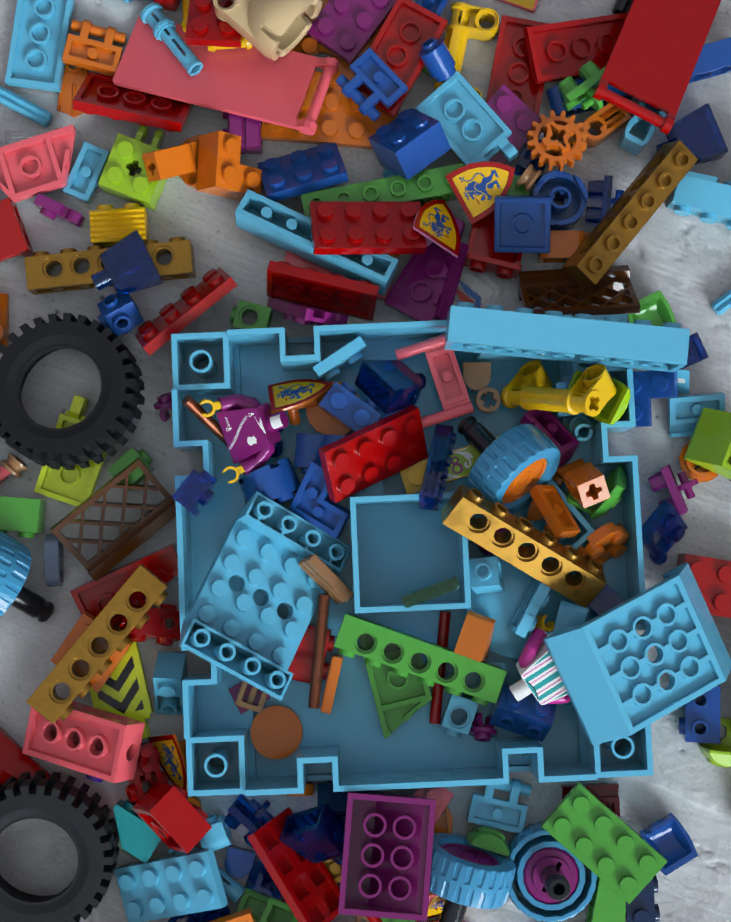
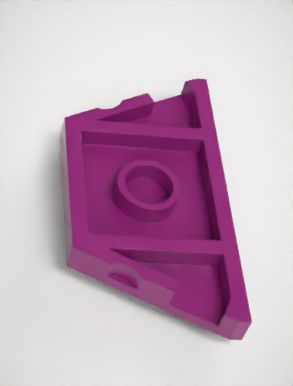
[267,297,349,326]

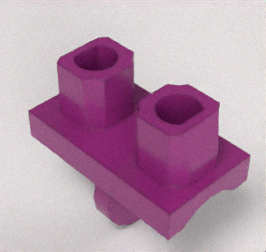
[648,464,699,516]

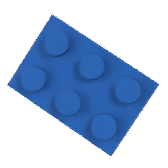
[257,143,349,202]

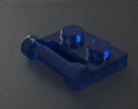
[642,499,688,565]

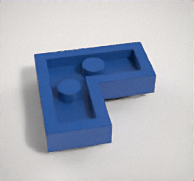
[633,370,678,428]
[289,459,350,538]

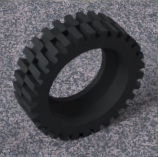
[0,313,145,470]
[0,771,119,922]

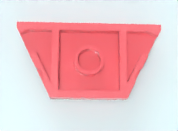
[0,124,76,203]

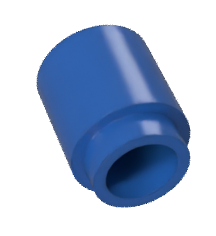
[419,37,456,82]

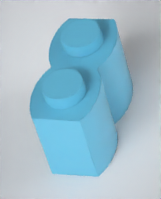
[619,101,665,156]

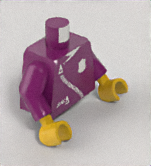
[199,393,289,483]

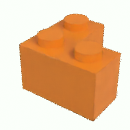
[196,130,262,201]

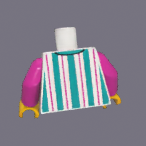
[509,614,570,705]

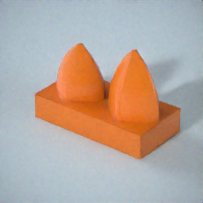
[526,485,581,541]

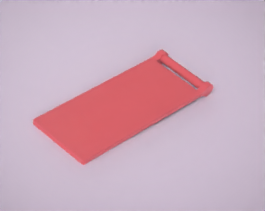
[112,16,340,136]

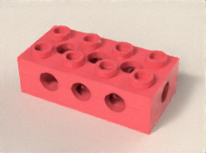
[22,701,145,783]

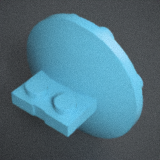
[465,546,576,658]

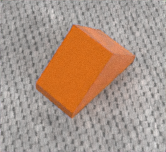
[454,610,496,662]

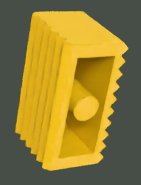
[89,203,149,248]

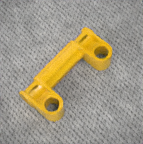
[434,2,499,97]
[501,360,617,417]

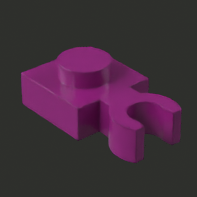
[34,193,85,227]

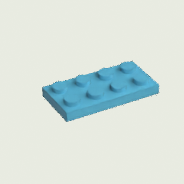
[5,0,75,93]
[114,848,228,922]

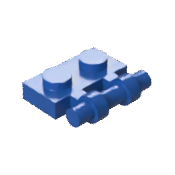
[336,47,408,122]

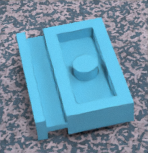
[313,336,366,381]
[667,392,725,437]

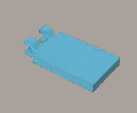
[416,71,518,165]

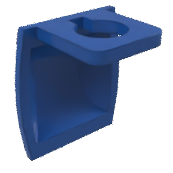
[639,813,698,876]

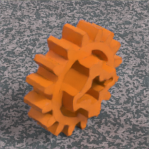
[526,110,587,172]

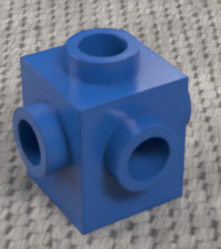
[97,288,145,337]

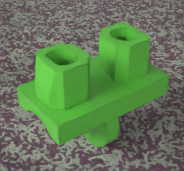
[558,60,605,112]

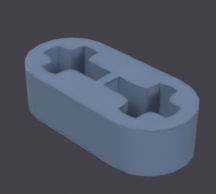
[44,534,64,587]

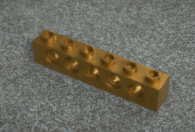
[562,140,698,286]
[24,237,196,295]
[441,484,607,608]
[26,564,169,724]

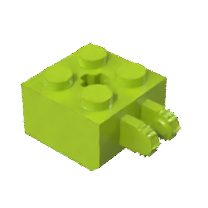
[98,125,168,211]

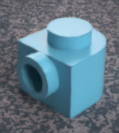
[200,814,233,851]

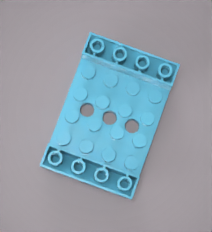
[179,491,352,701]
[543,562,731,746]

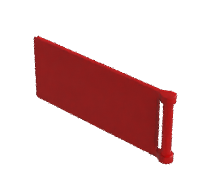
[592,0,721,135]

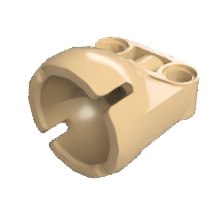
[213,0,322,61]

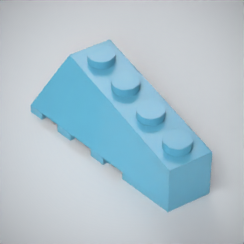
[667,171,731,230]

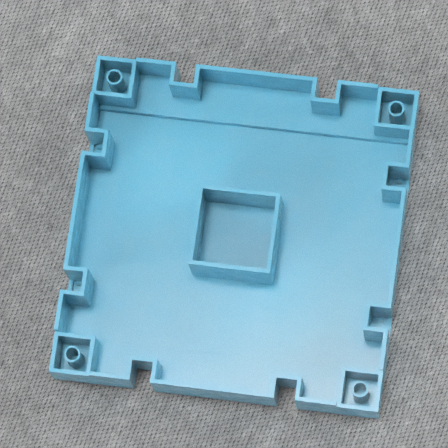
[171,314,654,797]

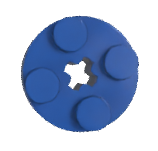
[531,170,588,230]
[237,457,301,504]

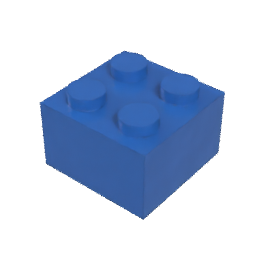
[368,108,451,180]

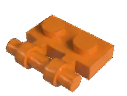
[62,19,127,76]

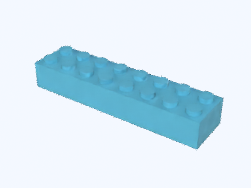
[444,302,690,372]

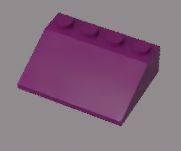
[338,790,436,921]

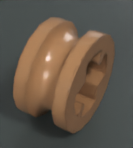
[516,164,542,192]
[475,387,501,414]
[0,452,29,478]

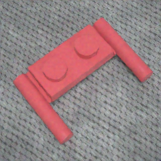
[394,334,474,429]

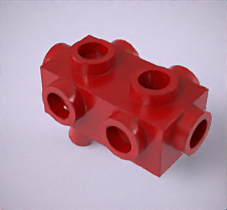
[118,600,180,646]
[125,742,168,804]

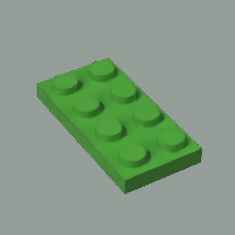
[541,781,668,904]

